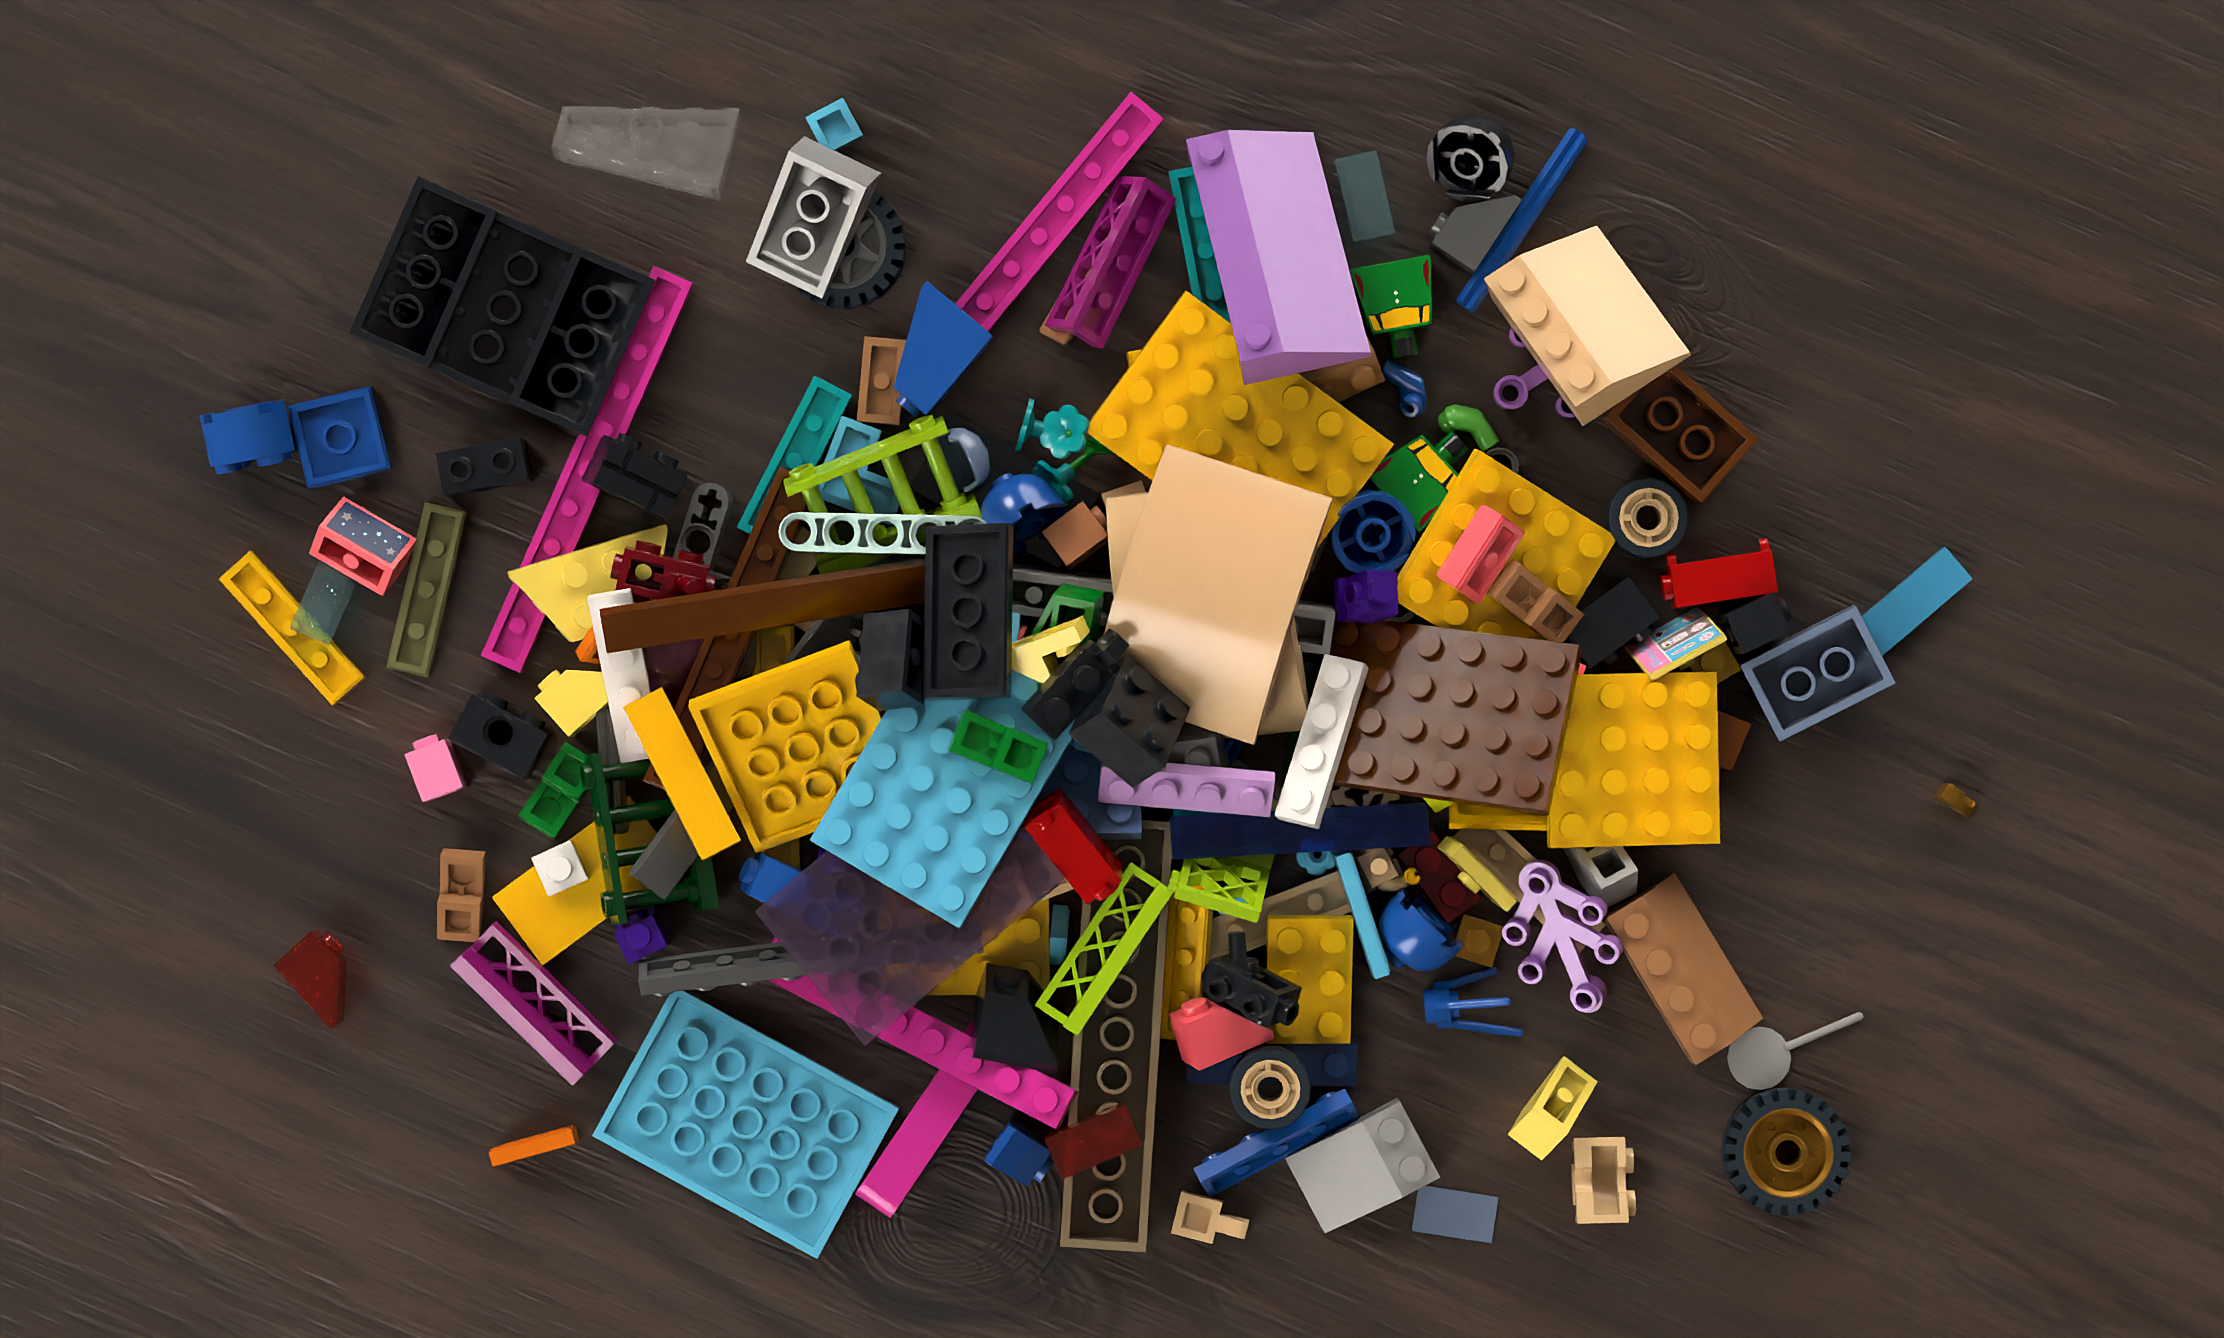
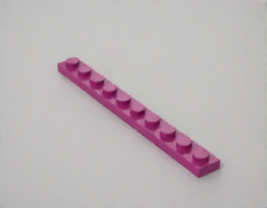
[481,266,694,673]

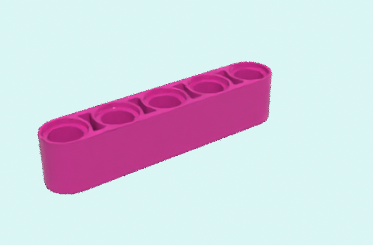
[855,1021,977,1218]

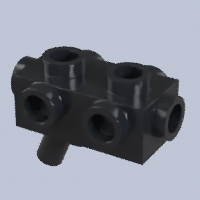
[1201,931,1302,1027]

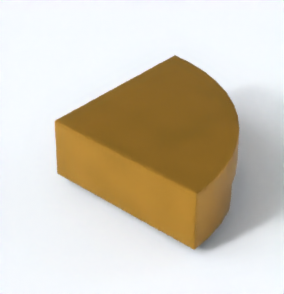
[1934,783,1978,819]

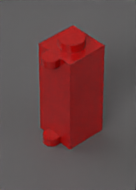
[1660,538,1778,609]
[1025,787,1122,904]

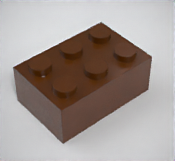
[1600,365,1758,505]

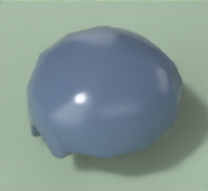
[927,428,990,492]

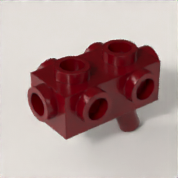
[610,540,717,603]

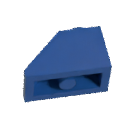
[984,1119,1054,1186]

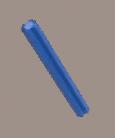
[1456,128,1588,313]

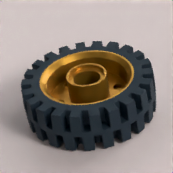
[1721,1088,1851,1216]

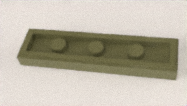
[386,502,468,678]

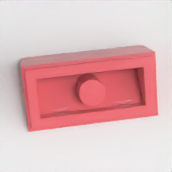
[1437,505,1525,604]

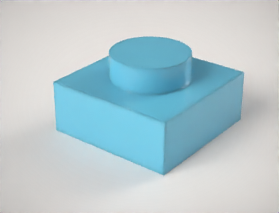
[805,98,863,152]

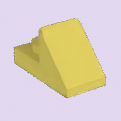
[1011,616,1090,684]

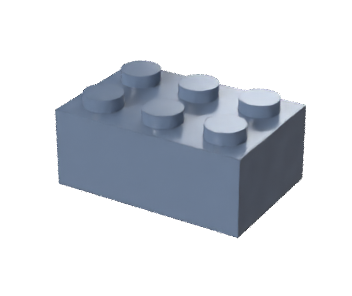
[1739,605,1896,742]

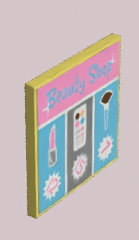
[1624,606,1727,681]

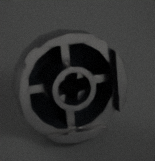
[1426,114,1515,203]

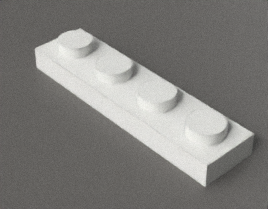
[587,588,651,763]
[1275,654,1369,829]

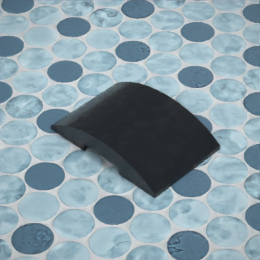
[349,176,656,437]

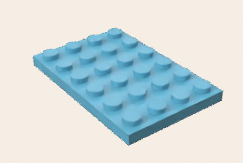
[810,669,1075,929]
[592,990,900,1259]

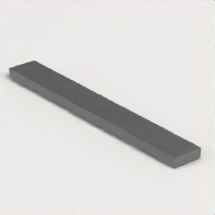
[628,614,863,900]

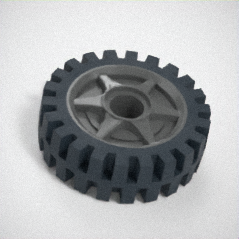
[793,191,906,310]

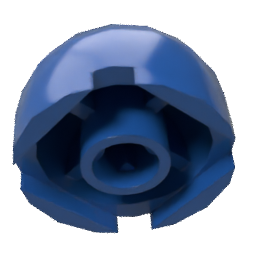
[981,473,1067,553]
[1328,489,1416,573]
[1379,888,1463,971]

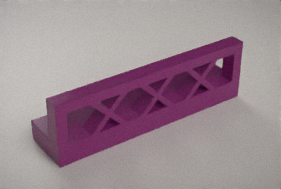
[1045,176,1176,349]
[450,921,618,1086]

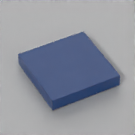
[288,386,392,489]

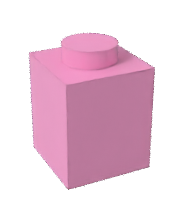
[404,734,468,802]

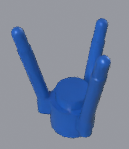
[1423,967,1523,1037]

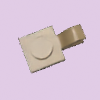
[1171,1190,1249,1244]

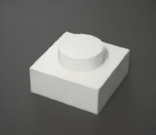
[531,840,589,897]

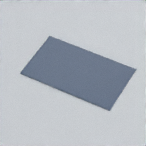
[1412,1186,1499,1243]

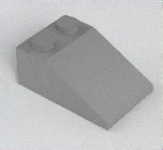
[746,136,881,298]
[1285,1098,1440,1233]

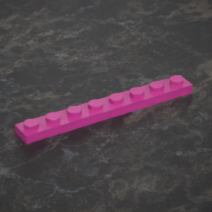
[955,92,1164,332]
[768,936,1077,1129]

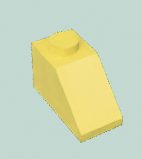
[534,669,609,737]
[1508,1056,1598,1160]

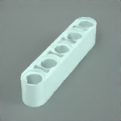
[778,512,987,555]

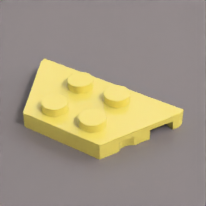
[507,524,668,642]

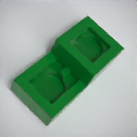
[947,710,1049,784]
[518,742,586,840]

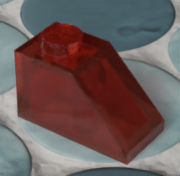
[273,929,347,1029]

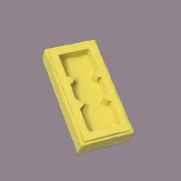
[1437,836,1517,912]

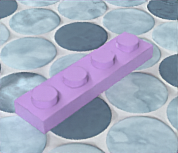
[1098,763,1275,817]

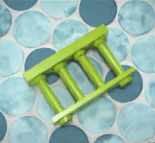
[783,415,981,574]

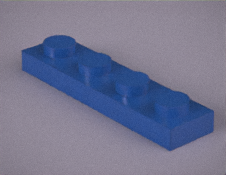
[1193,1089,1360,1197]

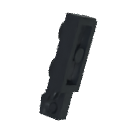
[1021,629,1130,740]

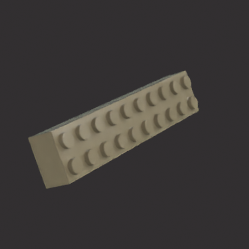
[1060,819,1174,1252]

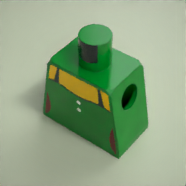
[1349,254,1432,359]
[1367,431,1468,535]

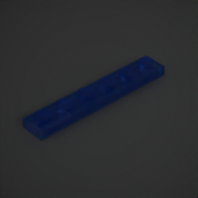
[1169,802,1430,860]

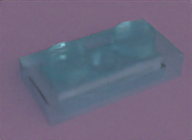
[290,560,358,646]

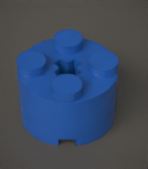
[199,399,295,475]

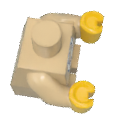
[1352,823,1421,894]

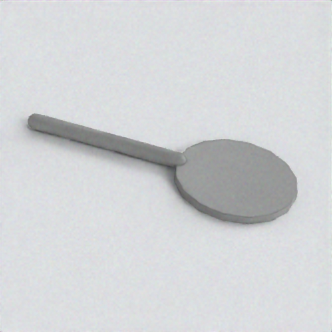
[1727,1012,1864,1090]

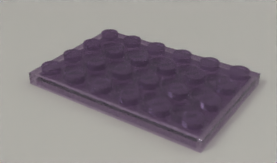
[755,825,1066,1046]

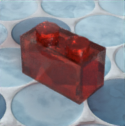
[1045,1101,1142,1179]

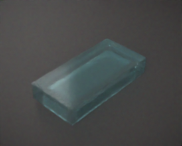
[1334,150,1395,244]

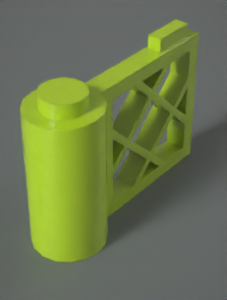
[1167,833,1277,923]

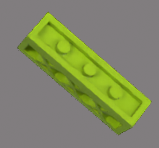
[1035,862,1174,1036]

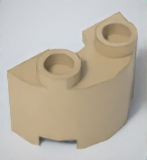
[1571,1137,1636,1224]

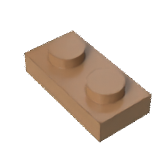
[857,336,906,426]

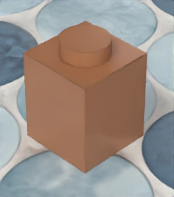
[1042,501,1108,571]

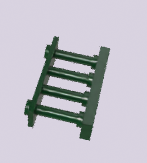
[580,753,719,925]

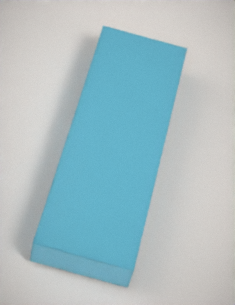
[1332,849,1391,979]

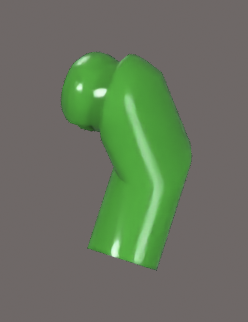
[1438,404,1500,452]

